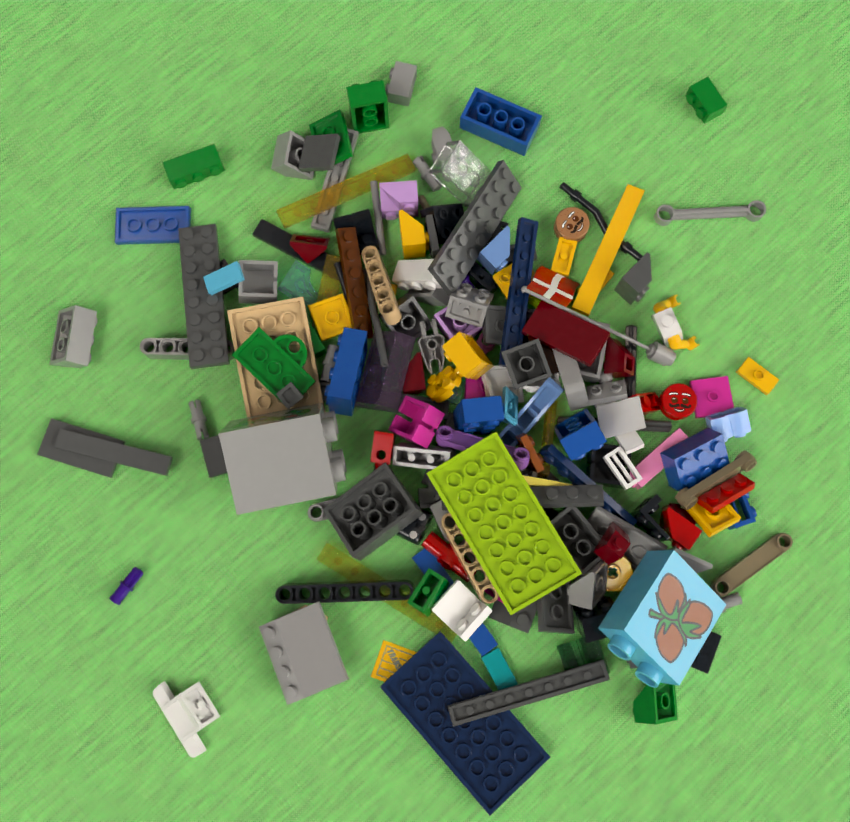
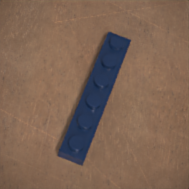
[539,444,637,526]

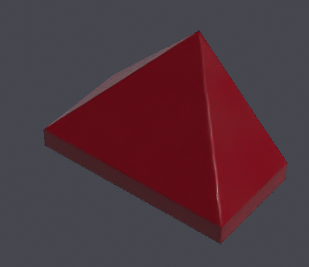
[290,234,330,264]

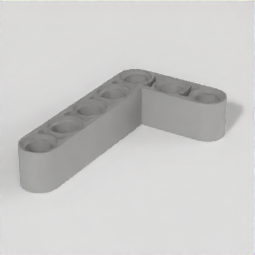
[552,308,589,411]

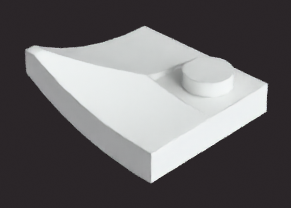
[481,366,524,403]

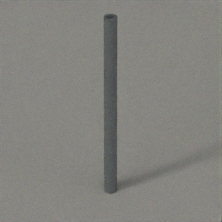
[363,269,389,367]

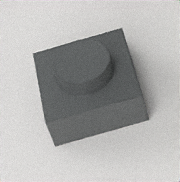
[276,382,304,409]

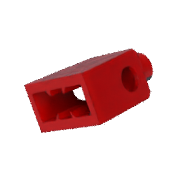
[370,431,396,470]

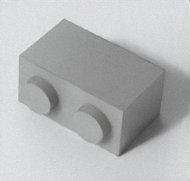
[385,61,417,107]

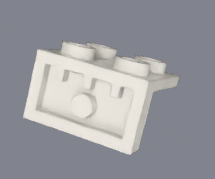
[431,579,492,642]

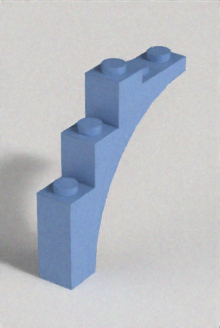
[499,377,564,447]

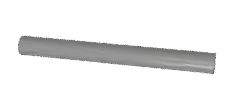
[370,181,387,255]

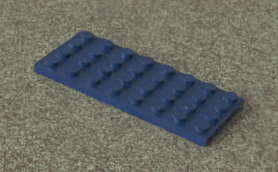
[380,631,550,815]

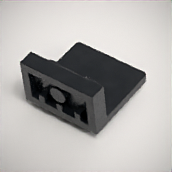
[420,203,464,244]
[333,209,380,255]
[630,494,670,542]

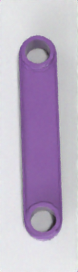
[436,425,530,470]

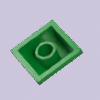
[633,683,678,725]

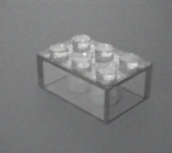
[429,140,491,207]

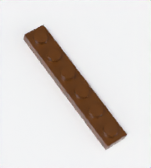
[335,227,374,339]

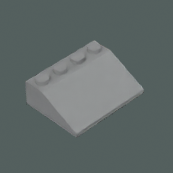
[259,601,349,705]

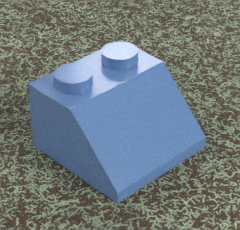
[477,226,510,275]

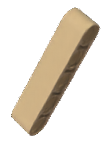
[361,245,401,325]
[441,512,499,604]

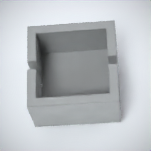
[238,260,278,304]

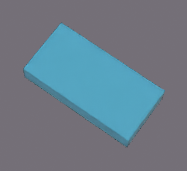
[203,261,245,296]

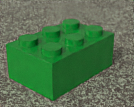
[346,80,389,134]

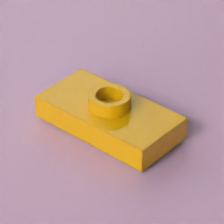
[736,357,779,395]

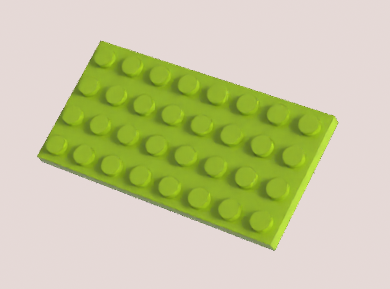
[426,432,582,615]

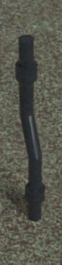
[559,182,643,261]

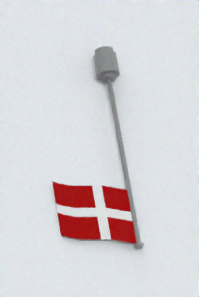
[521,266,676,366]

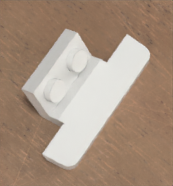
[153,681,220,758]

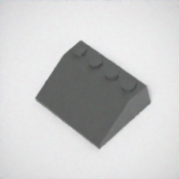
[323,462,424,561]

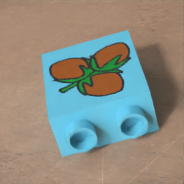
[598,550,726,688]

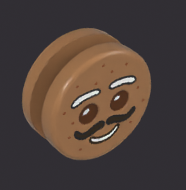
[554,207,590,243]

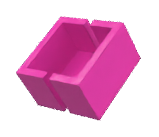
[388,395,445,449]

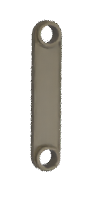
[675,450,757,510]
[710,533,793,596]

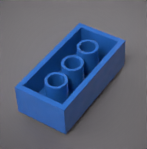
[459,87,542,156]
[325,327,368,416]

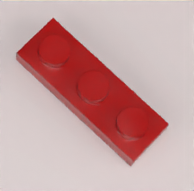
[697,473,755,514]

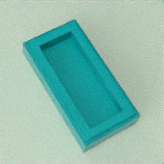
[481,648,518,690]

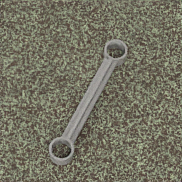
[654,200,766,226]

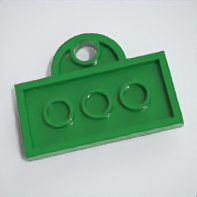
[232,327,316,402]

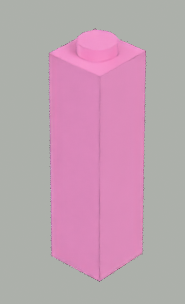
[630,428,689,490]

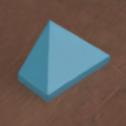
[502,386,518,426]

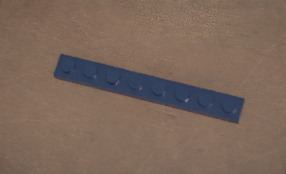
[498,217,539,367]

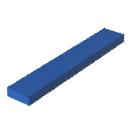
[412,548,498,656]

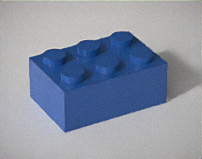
[452,396,505,435]
[553,408,607,461]
[660,428,730,491]

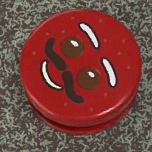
[659,383,697,420]

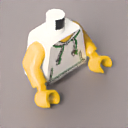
[651,294,700,351]

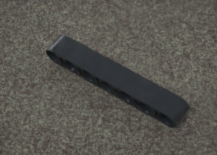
[275,579,415,604]

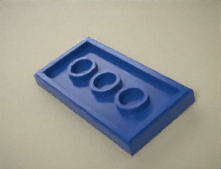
[115,206,191,245]

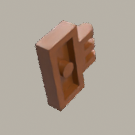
[515,433,544,473]

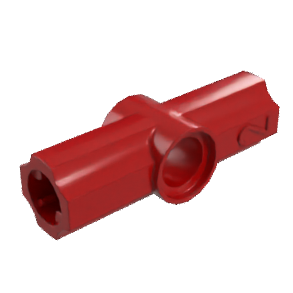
[421,531,477,582]

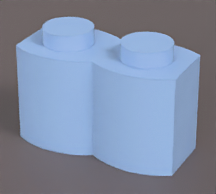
[705,406,751,442]

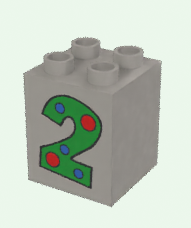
[219,403,347,515]

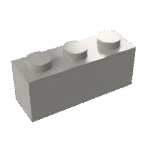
[392,442,456,470]

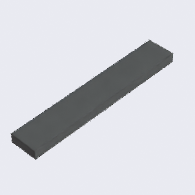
[54,429,173,476]

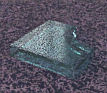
[278,260,319,309]

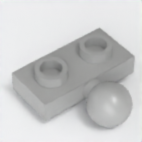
[586,371,628,406]

